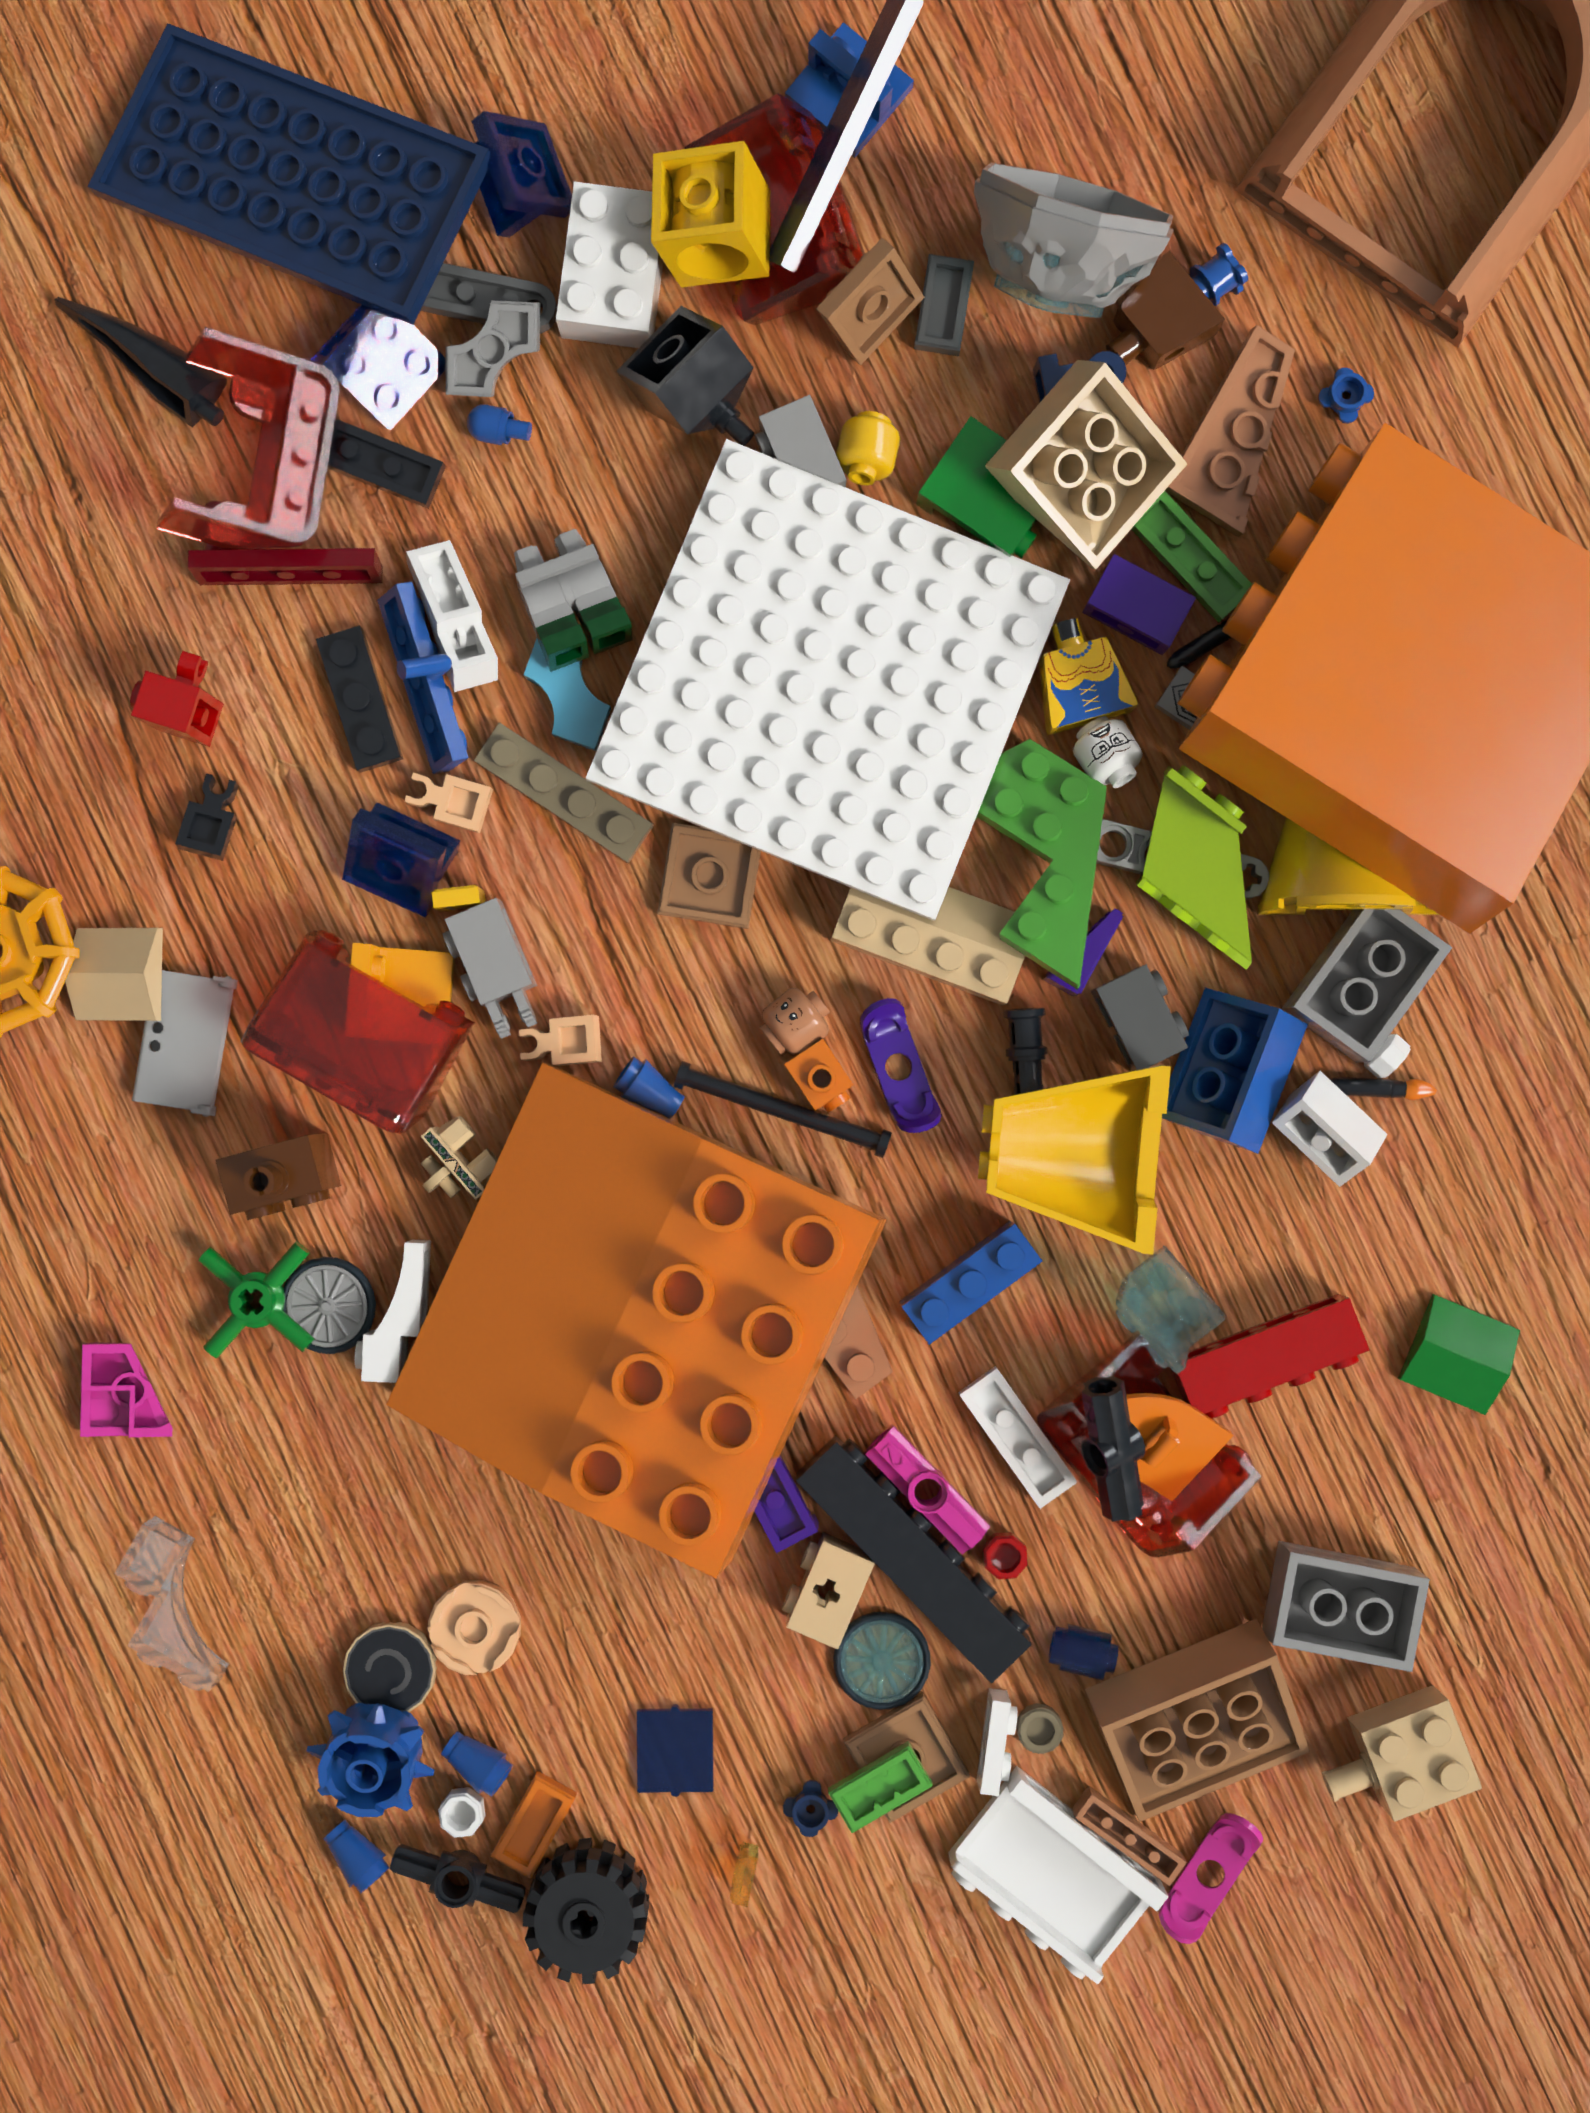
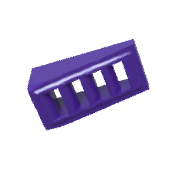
[1043,909,1123,996]

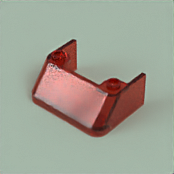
[156,327,340,550]

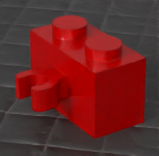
[130,651,224,747]

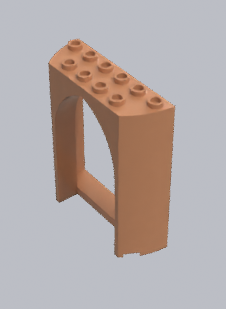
[1235,0,1590,348]

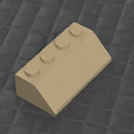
[831,887,1025,1006]

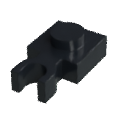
[175,773,238,861]

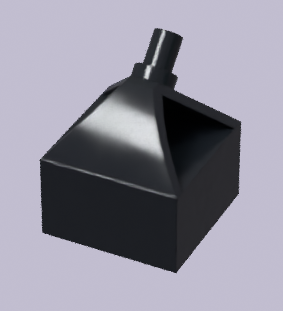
[616,306,754,446]

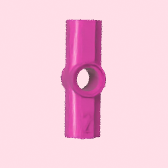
[864,1424,990,1554]

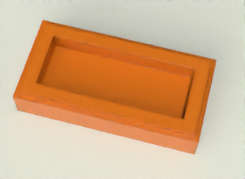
[490,1771,577,1879]

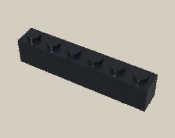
[796,1435,1032,1684]

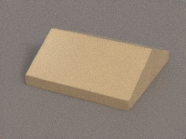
[65,928,163,1021]

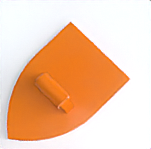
[1126,1393,1234,1501]

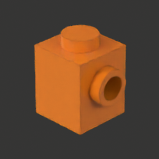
[784,1039,854,1113]

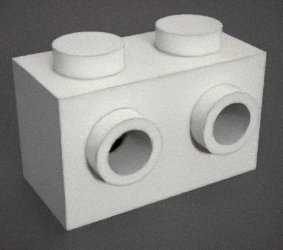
[1272,1071,1388,1187]

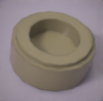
[1016,1703,1064,1754]

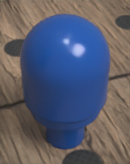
[467,404,532,445]

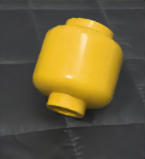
[836,411,900,486]

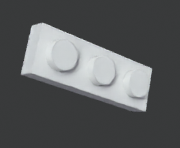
[958,1366,1077,1509]

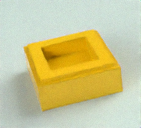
[432,885,486,912]

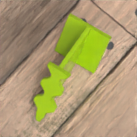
[1136,765,1252,969]

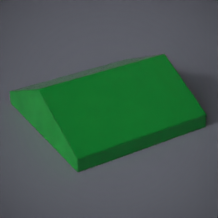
[1398,1294,1520,1415]

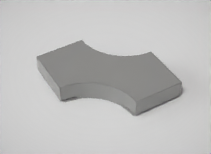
[446,300,540,397]

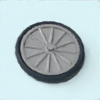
[283,1257,376,1354]

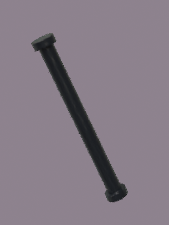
[674,1061,892,1158]

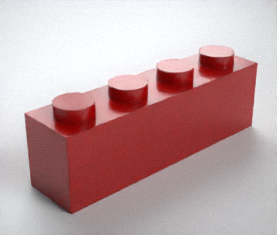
[1167,1294,1370,1419]

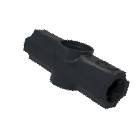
[1081,1376,1145,1522]

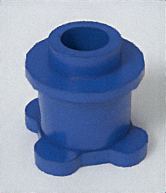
[1189,243,1249,306]

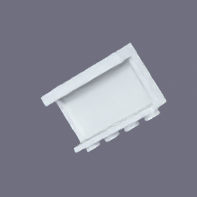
[948,1766,1168,1984]

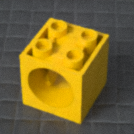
[651,141,771,288]

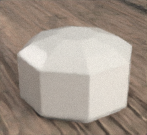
[1364,1034,1411,1078]
[438,1787,486,1838]

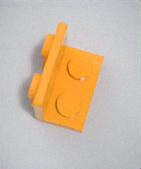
[345,943,455,1045]

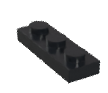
[298,410,446,509]
[316,625,403,773]

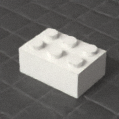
[556,182,664,348]

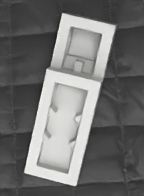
[406,540,498,692]
[355,1239,431,1383]

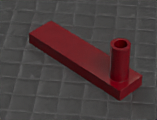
[188,501,383,586]

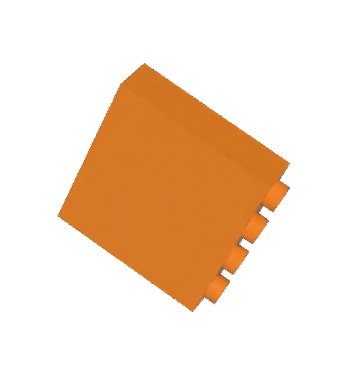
[1177,423,1590,934]

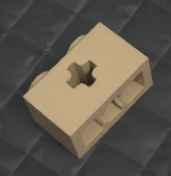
[782,1532,875,1650]

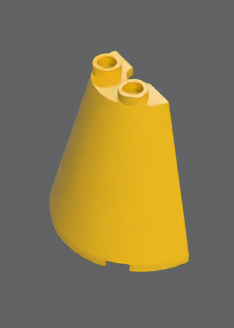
[1258,818,1439,915]
[978,1065,1171,1255]

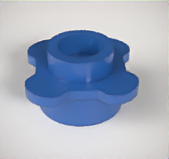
[1318,368,1374,424]

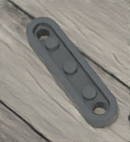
[420,263,557,334]

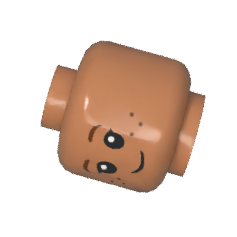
[760,988,830,1057]

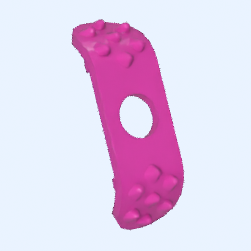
[1159,1813,1263,1944]

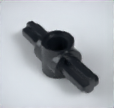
[390,1844,526,1913]

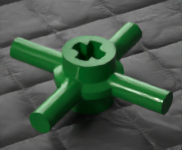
[198,1241,315,1358]

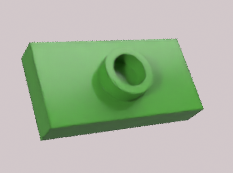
[828,1741,933,1833]

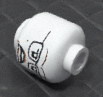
[1073,716,1143,788]

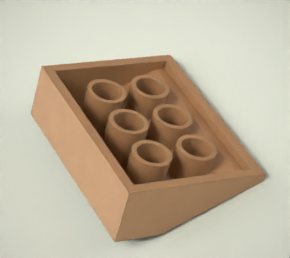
[1085,1618,1310,1822]

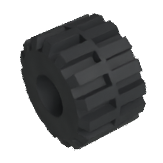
[523,1838,649,1984]

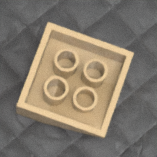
[985,360,1187,569]

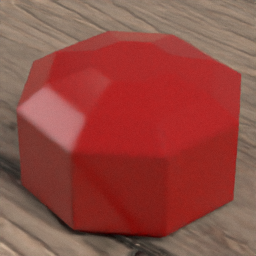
[982,1532,1028,1580]

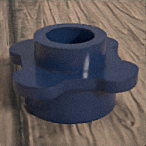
[783,1780,838,1837]

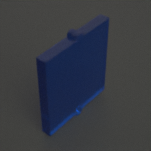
[637,1704,714,1797]

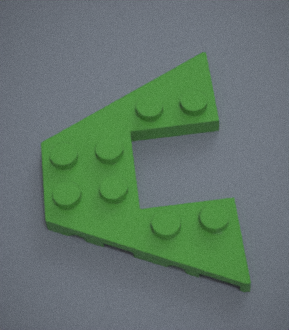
[975,739,1107,990]

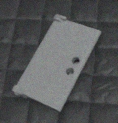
[132,970,238,1117]

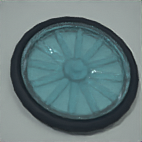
[833,1612,931,1710]

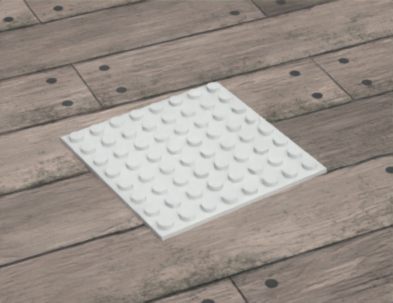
[585,439,1070,921]

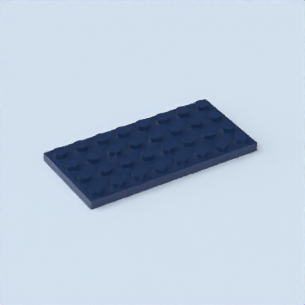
[87,23,494,325]

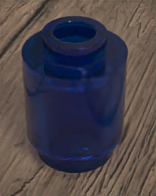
[1048,1624,1119,1680]

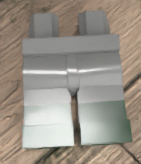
[514,529,633,672]

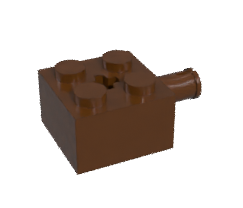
[216,1133,341,1220]

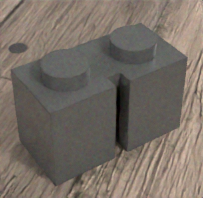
[1091,964,1189,1071]

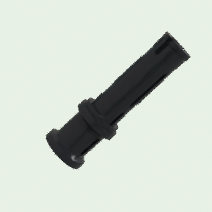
[1003,1008,1047,1095]

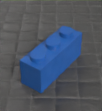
[899,1220,1043,1345]

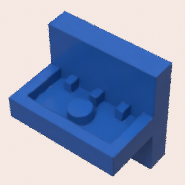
[785,22,914,158]

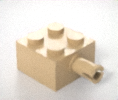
[1322,1685,1482,1822]

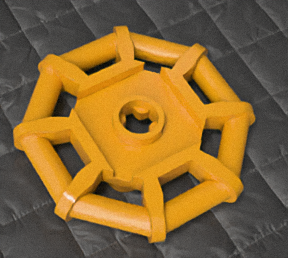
[0,866,80,1038]

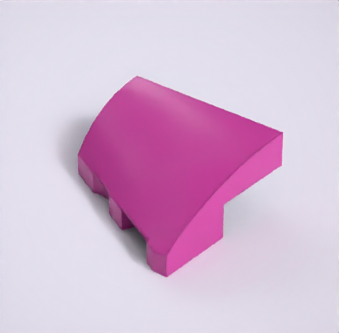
[80,1343,173,1438]

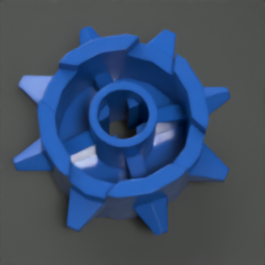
[306,1703,434,1817]

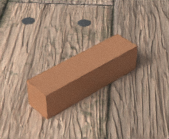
[1072,1786,1187,1886]

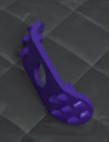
[860,998,942,1133]

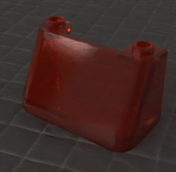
[685,93,865,325]
[241,930,475,1134]
[1037,1332,1262,1558]

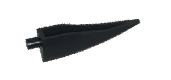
[54,297,227,428]

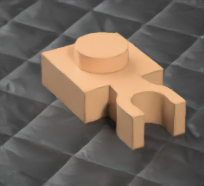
[404,773,493,833]
[519,1015,602,1066]

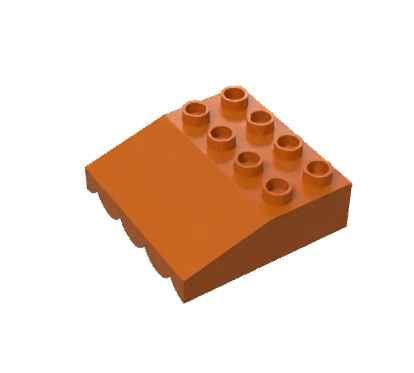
[386,1063,887,1579]

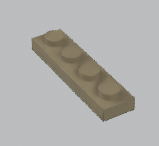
[474,722,654,864]

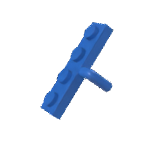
[377,582,469,774]

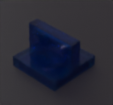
[471,111,572,238]
[342,803,461,918]

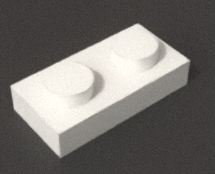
[976,1688,1018,1796]

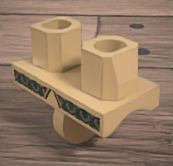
[420,1116,498,1200]

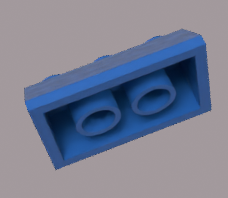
[1162,987,1308,1154]

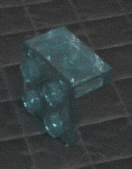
[1116,1245,1226,1374]

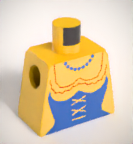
[1039,618,1138,736]

